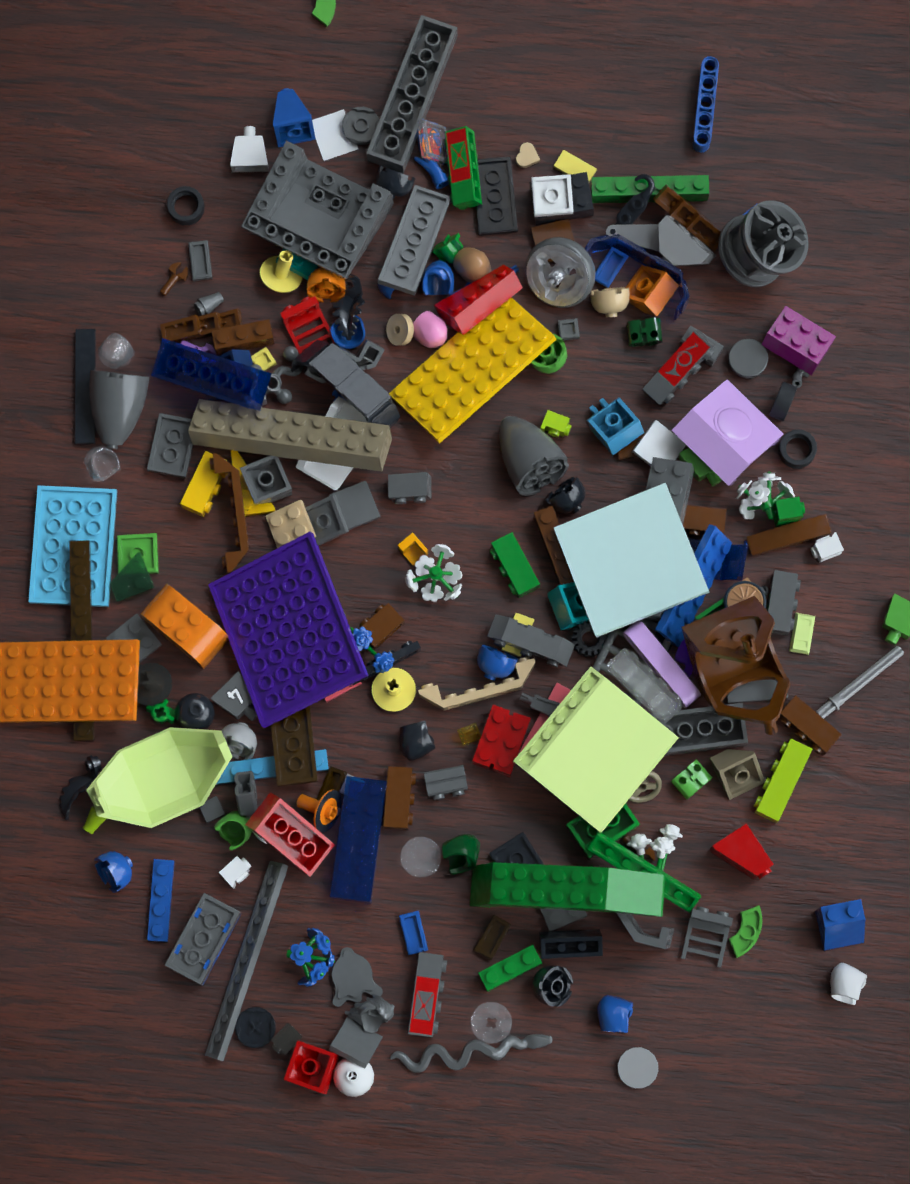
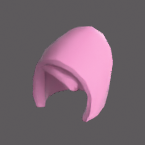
[413,311,448,348]

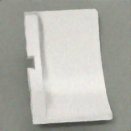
[296,397,367,490]

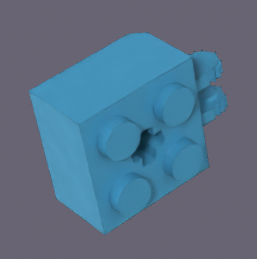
[587,397,644,455]

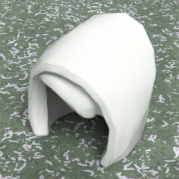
[830,963,867,1005]

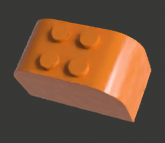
[140,584,229,669]

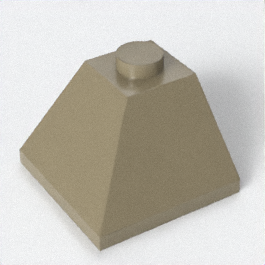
[710,749,765,800]

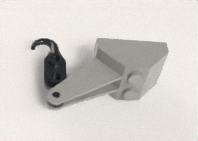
[606,174,716,266]

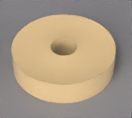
[386,314,414,345]

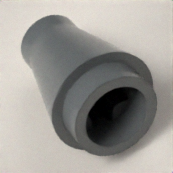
[194,292,224,316]

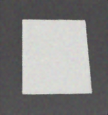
[312,109,358,161]

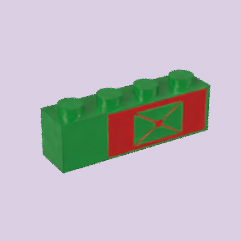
[444,126,482,210]

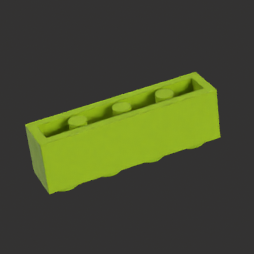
[754,739,813,823]

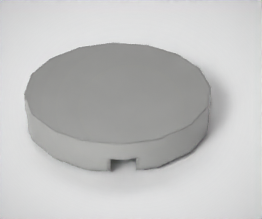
[618,1047,658,1088]

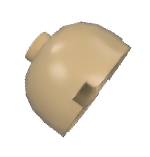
[590,287,630,317]

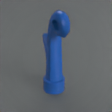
[414,129,449,189]

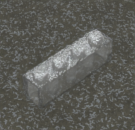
[607,648,682,725]

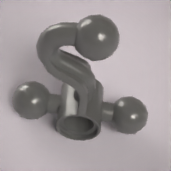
[247,346,303,404]

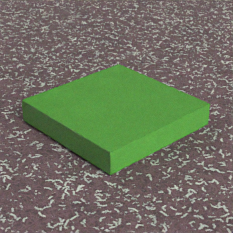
[117,533,159,576]

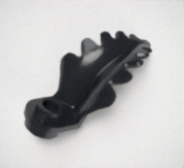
[332,274,365,340]
[59,755,102,820]

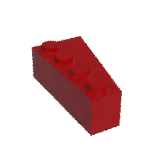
[434,264,523,335]

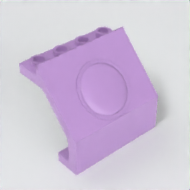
[672,380,783,486]

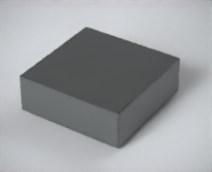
[558,318,580,341]
[200,796,226,824]

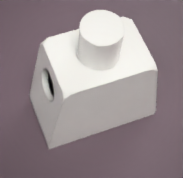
[230,126,269,172]

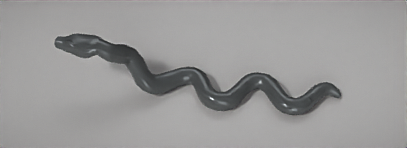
[390,1034,553,1073]

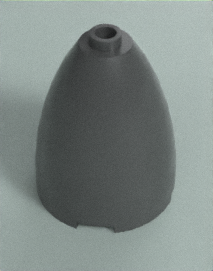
[89,370,149,449]
[499,416,569,496]

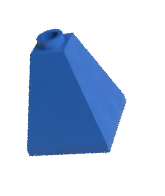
[273,88,316,147]

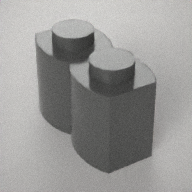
[234,771,258,816]

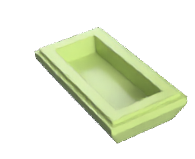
[789,613,815,655]

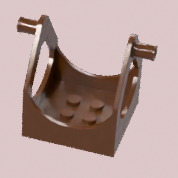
[681,596,790,735]

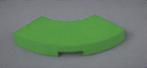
[312,0,336,27]
[729,906,762,958]

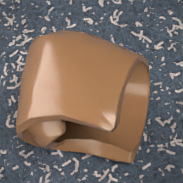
[453,247,491,283]

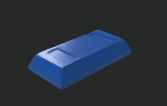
[595,247,629,288]
[399,911,428,955]

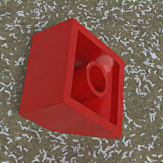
[284,1040,340,1094]

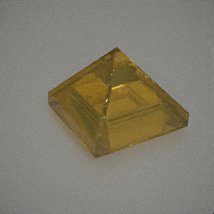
[457,723,481,746]

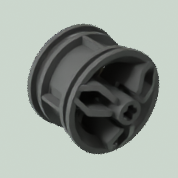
[718,200,808,287]

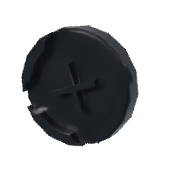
[235,1007,276,1048]

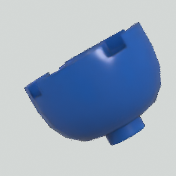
[477,645,518,681]
[94,851,133,893]

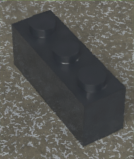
[539,929,603,959]

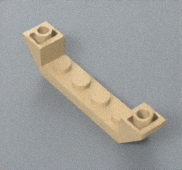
[418,657,535,711]

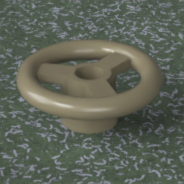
[628,771,662,803]

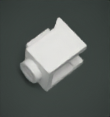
[811,532,844,563]
[219,856,251,889]

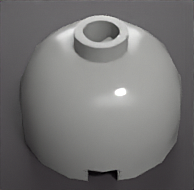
[221,722,257,760]

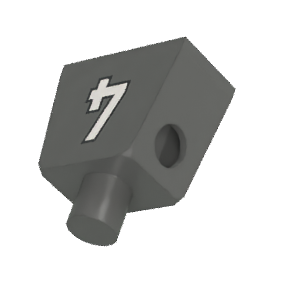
[211,672,258,721]

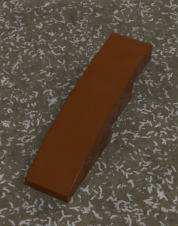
[653,184,721,251]
[160,309,243,344]
[747,514,832,556]

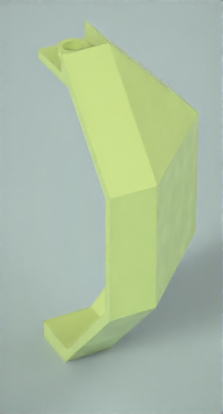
[87,727,232,828]

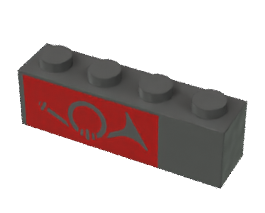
[643,330,716,405]

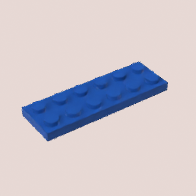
[655,524,732,647]

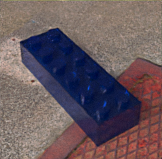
[151,338,272,411]
[330,776,387,904]

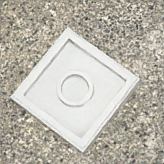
[531,174,573,217]
[632,420,686,466]

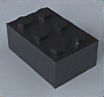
[529,172,594,226]

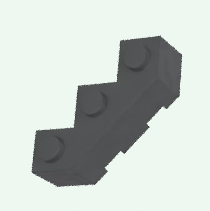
[304,338,385,383]
[487,614,575,668]

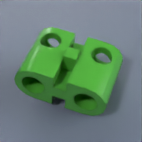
[671,759,713,800]

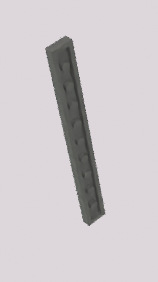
[205,861,288,1061]

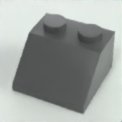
[240,456,292,505]

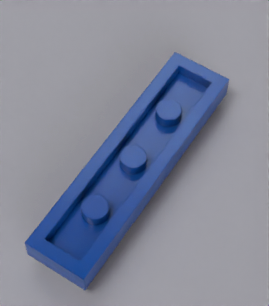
[147,859,175,942]

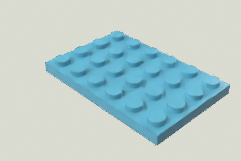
[28,486,117,607]

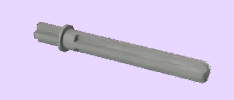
[816,646,904,719]

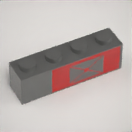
[408,952,447,1038]

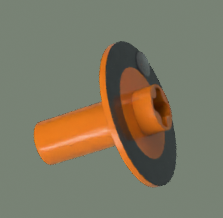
[297,790,342,833]

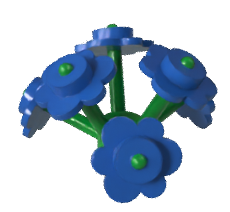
[286,928,335,987]

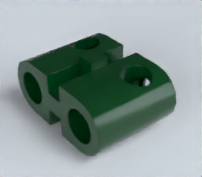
[626,318,663,347]

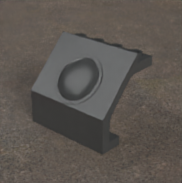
[617,913,675,949]

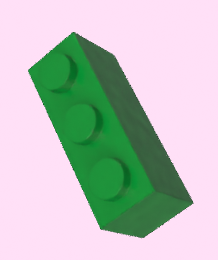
[490,532,540,598]
[478,945,542,992]

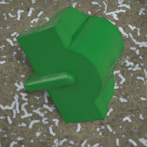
[433,233,463,264]
[146,699,176,724]

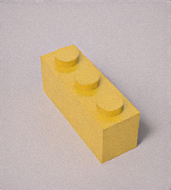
[180,451,228,517]

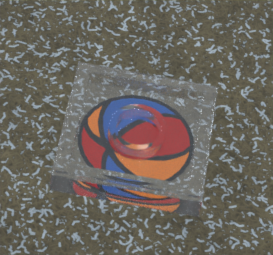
[417,119,448,165]

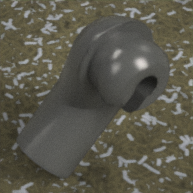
[792,368,809,388]

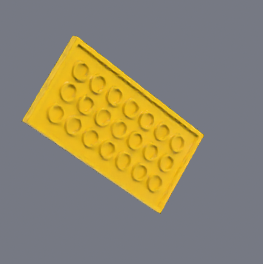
[389,297,556,443]

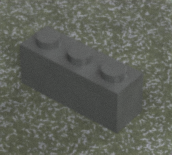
[767,570,801,635]

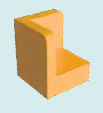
[398,533,429,566]

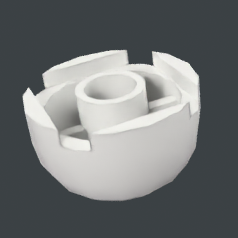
[333,1058,374,1097]

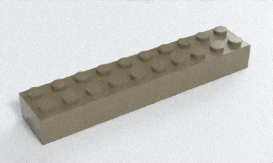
[188,399,392,472]

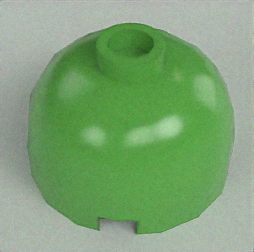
[531,334,567,374]

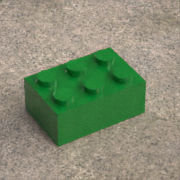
[566,803,640,860]

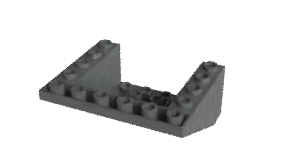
[241,141,394,279]

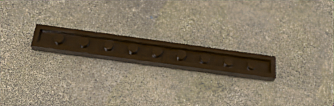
[69,540,95,741]

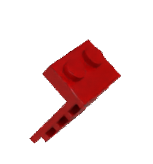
[280,296,336,355]

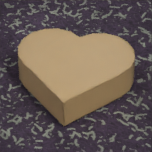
[516,143,540,168]

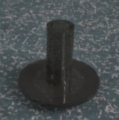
[137,662,172,706]

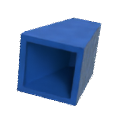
[815,899,865,951]

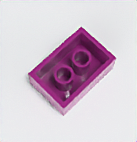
[761,306,836,376]

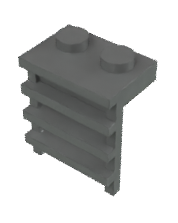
[681,906,733,968]

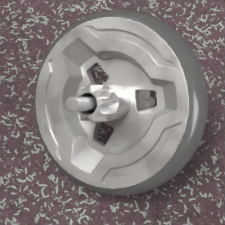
[525,237,596,308]

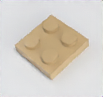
[266,500,316,548]

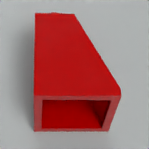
[709,823,774,879]

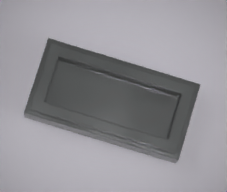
[188,240,213,282]

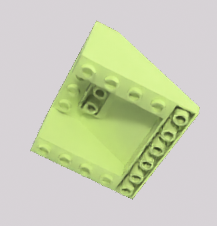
[514,666,678,833]

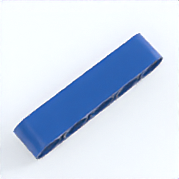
[693,56,719,153]

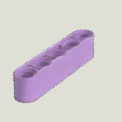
[623,620,701,708]

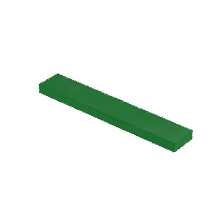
[586,831,701,913]

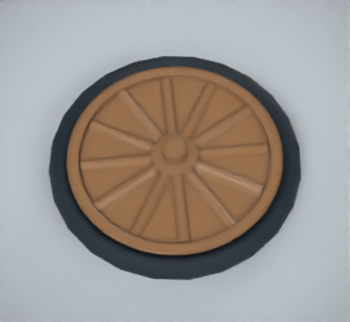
[724,581,766,608]

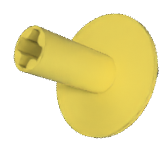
[260,250,302,293]
[372,668,416,712]

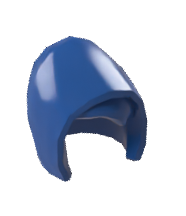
[422,260,454,295]
[597,995,633,1033]

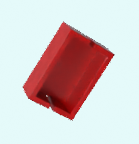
[472,705,531,777]

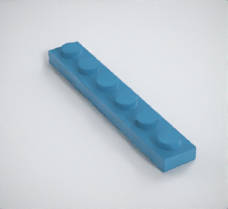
[216,749,329,785]

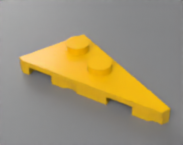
[231,450,276,516]

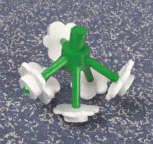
[737,471,795,520]
[405,544,462,602]

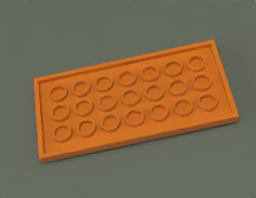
[0,639,140,723]

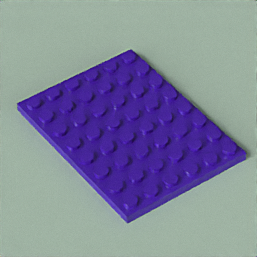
[208,532,369,728]

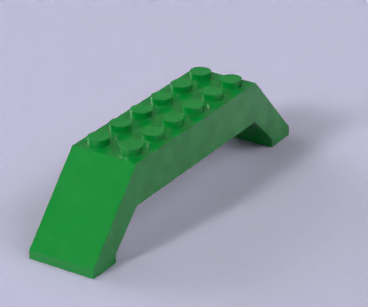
[470,862,665,917]

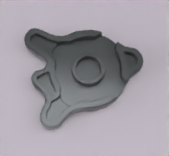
[332,947,383,1007]

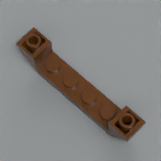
[209,453,249,572]

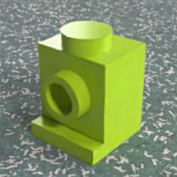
[541,410,572,437]

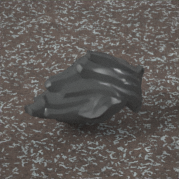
[345,994,395,1033]

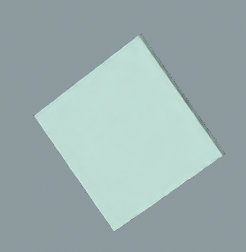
[554,483,710,637]

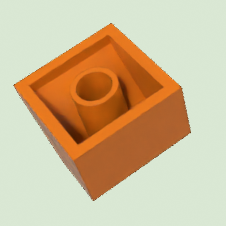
[626,265,679,317]

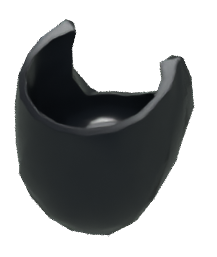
[399,721,435,761]

